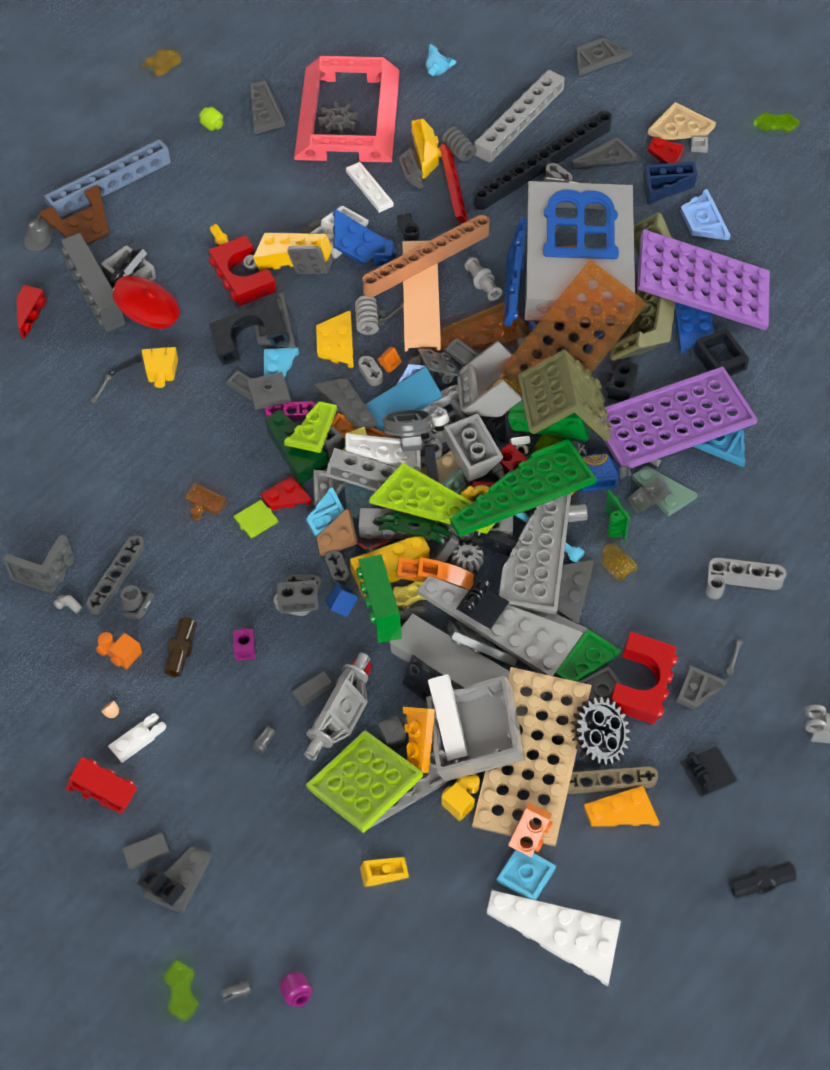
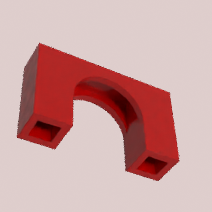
[208,235,277,307]
[609,632,678,724]

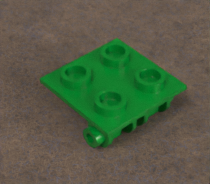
[605,490,630,540]

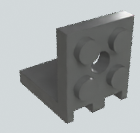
[3,535,74,594]

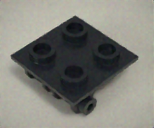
[456,579,509,629]
[402,655,441,702]
[680,746,738,797]

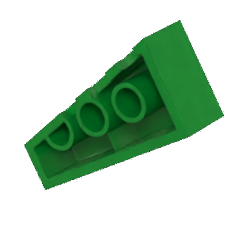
[508,401,590,441]
[356,554,402,644]

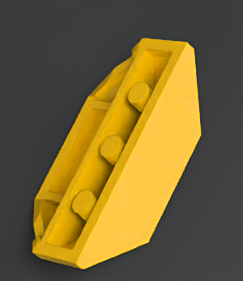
[411,119,441,179]

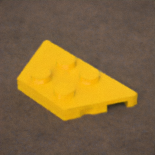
[316,311,354,368]

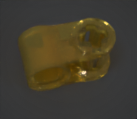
[601,544,638,582]

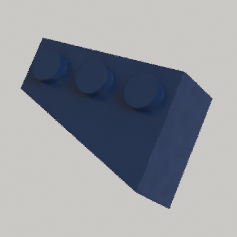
[643,161,697,204]

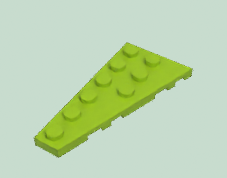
[369,463,495,534]

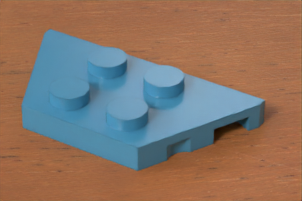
[681,418,745,467]

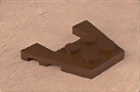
[39,185,109,246]

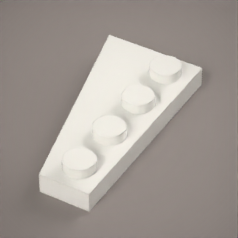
[345,434,421,472]

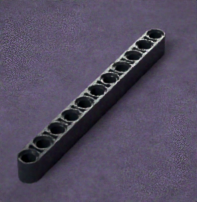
[474,111,612,210]

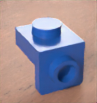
[374,240,396,267]

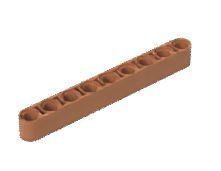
[362,215,490,297]

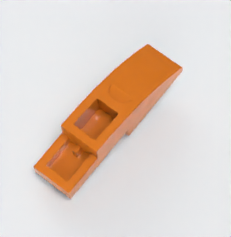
[396,557,474,590]

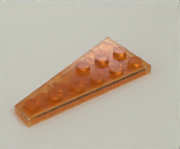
[421,301,534,353]

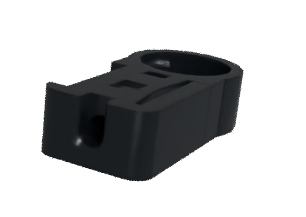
[397,213,420,241]

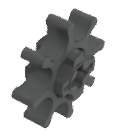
[318,102,358,135]

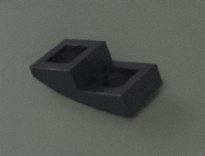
[137,866,186,906]

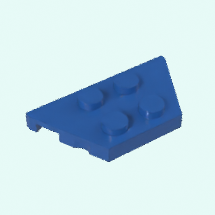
[333,209,386,265]
[674,302,714,353]

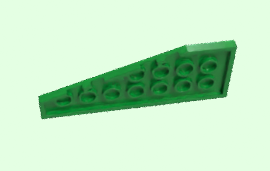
[450,439,597,537]

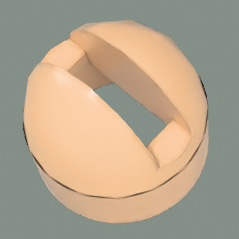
[101,700,119,718]

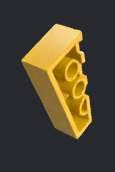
[253,233,332,272]
[350,535,430,600]

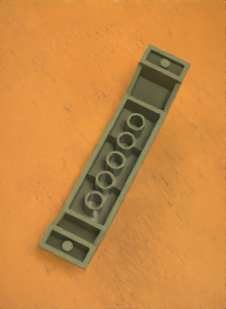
[610,212,676,361]

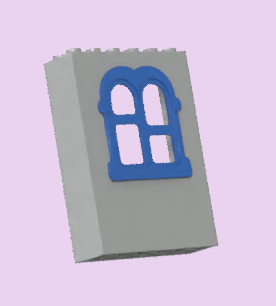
[524,181,635,324]

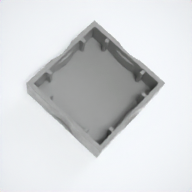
[426,675,525,782]

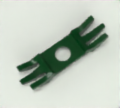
[377,511,450,545]

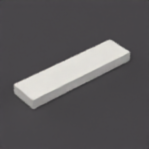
[346,162,393,213]
[428,674,469,761]

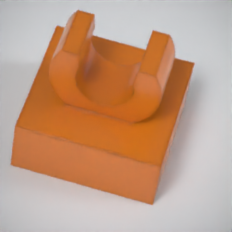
[377,347,402,373]

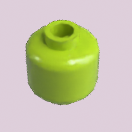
[199,107,224,131]

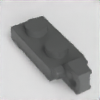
[398,147,424,189]

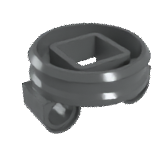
[382,410,433,452]

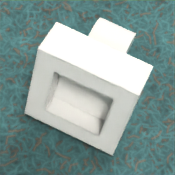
[509,436,530,454]

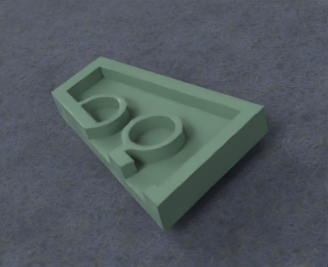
[632,466,698,517]

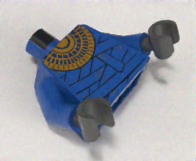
[581,448,631,492]

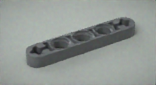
[87,535,145,615]

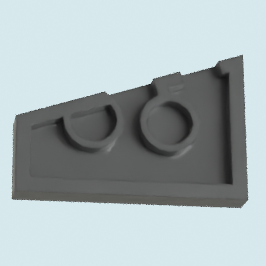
[143,846,212,914]

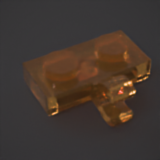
[185,483,227,521]

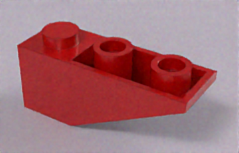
[16,285,47,339]

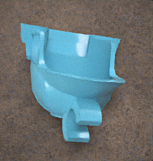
[426,44,456,76]

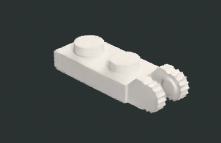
[108,713,166,763]

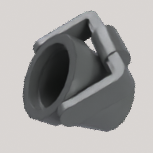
[120,585,155,619]

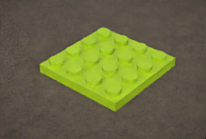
[306,730,423,833]

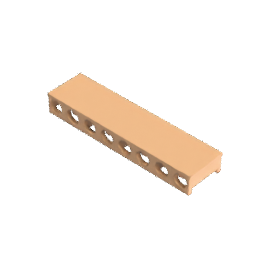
[402,241,441,351]

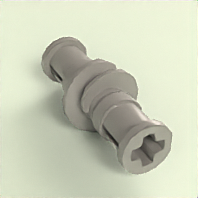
[464,257,502,300]

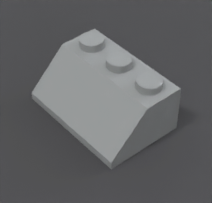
[444,413,503,482]

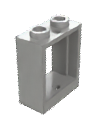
[101,245,156,280]

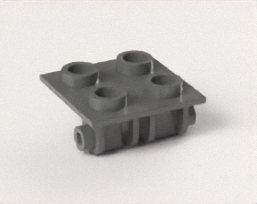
[418,348,460,384]

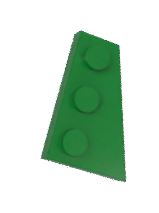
[554,629,621,682]

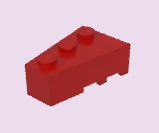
[65,757,138,814]

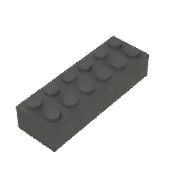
[60,233,125,332]

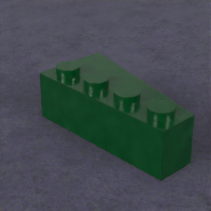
[265,409,328,486]

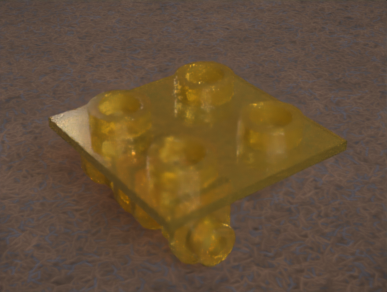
[141,48,182,76]

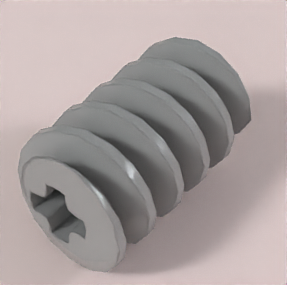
[355,295,379,335]

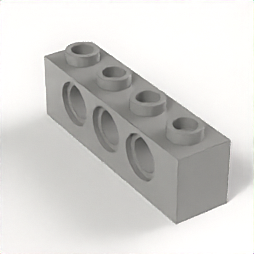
[326,448,397,491]

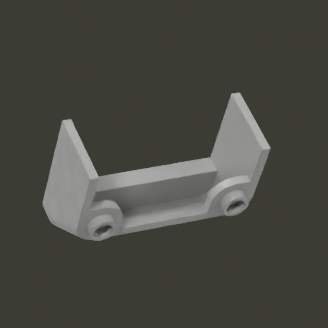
[457,340,522,417]

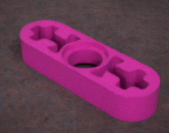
[265,401,316,421]

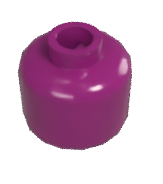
[279,972,312,1007]

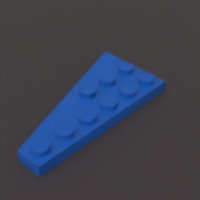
[504,217,527,326]

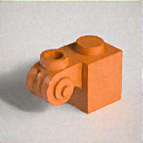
[95,632,142,670]

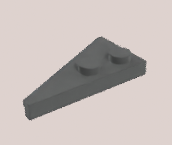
[572,137,637,168]
[447,620,518,666]

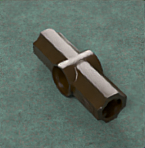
[164,617,197,678]

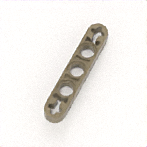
[567,766,658,794]

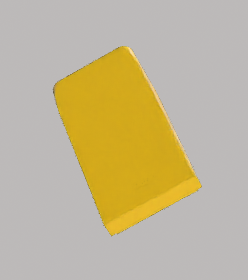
[360,857,409,887]

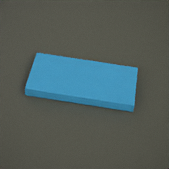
[365,367,443,432]

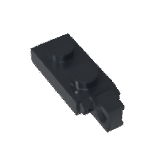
[109,249,147,287]
[471,531,518,557]

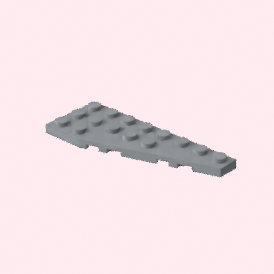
[499,493,571,615]

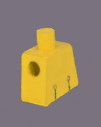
[142,347,178,388]

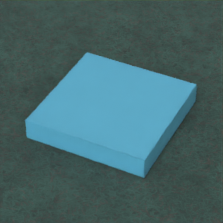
[497,849,556,900]

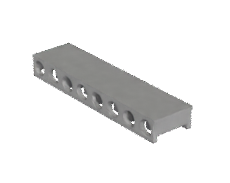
[389,613,547,732]

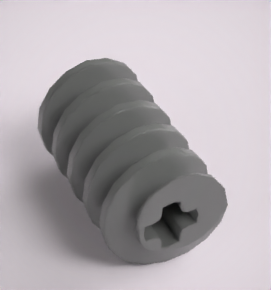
[442,126,477,161]

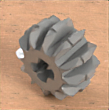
[451,542,484,573]

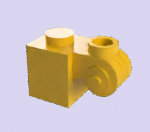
[441,774,480,821]

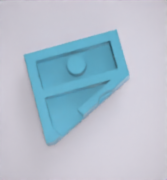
[264,347,299,377]
[306,487,345,537]

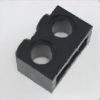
[605,360,639,402]

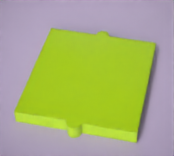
[234,500,278,539]

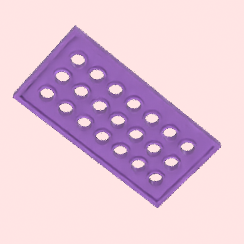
[637,229,770,330]
[604,367,757,468]

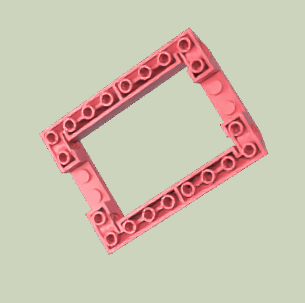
[294,56,400,162]

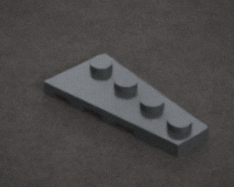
[250,80,285,134]
[313,378,376,429]

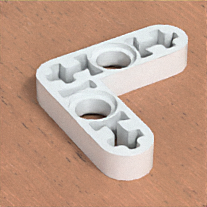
[421,385,459,426]

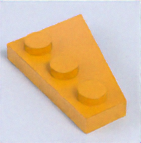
[403,707,435,773]
[584,786,659,826]

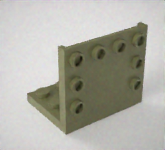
[518,349,612,441]

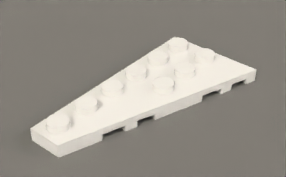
[487,890,621,986]

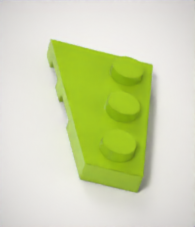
[284,401,337,453]

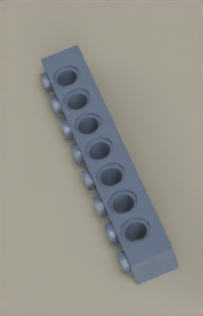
[44,139,171,218]

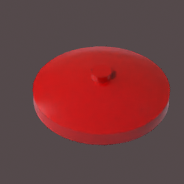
[112,276,180,329]

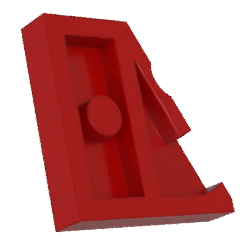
[648,137,685,163]
[260,476,312,510]

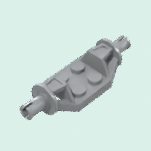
[304,653,370,760]

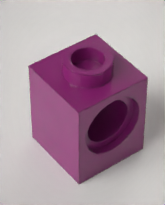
[233,628,256,661]

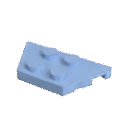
[680,189,730,240]

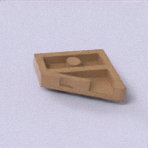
[317,509,357,556]

